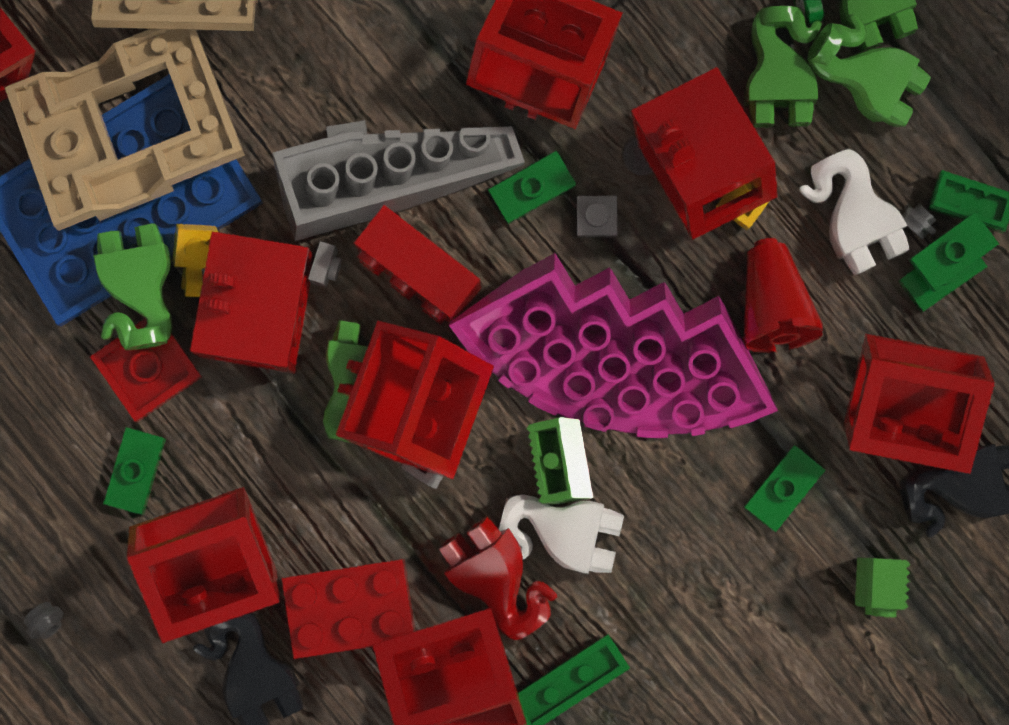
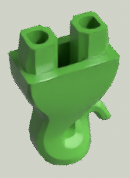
[839,0,918,52]
[744,6,822,128]
[807,13,931,127]
[93,223,173,350]
[323,320,368,443]

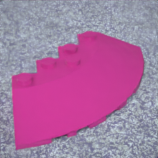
[449,253,778,438]

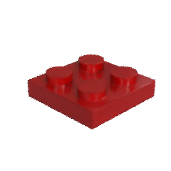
[90,318,203,423]

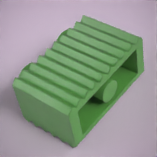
[527,417,593,505]
[855,557,911,617]

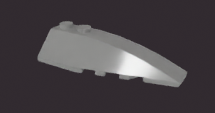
[272,127,525,241]

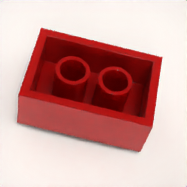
[354,205,482,325]
[282,559,416,659]

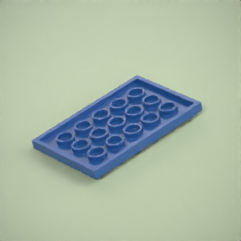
[0,74,263,327]

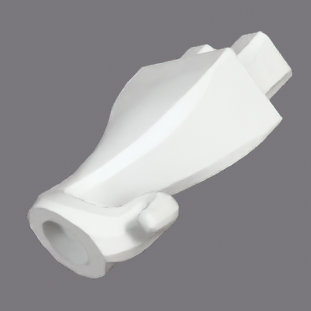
[799,149,910,275]
[499,494,624,574]

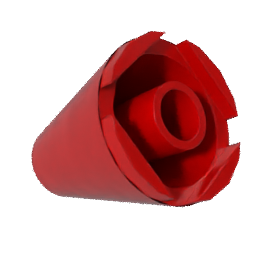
[743,238,824,353]

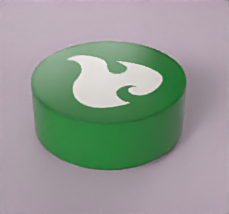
[793,0,824,27]

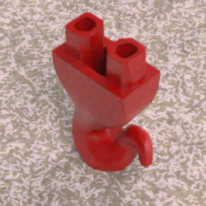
[439,517,557,640]

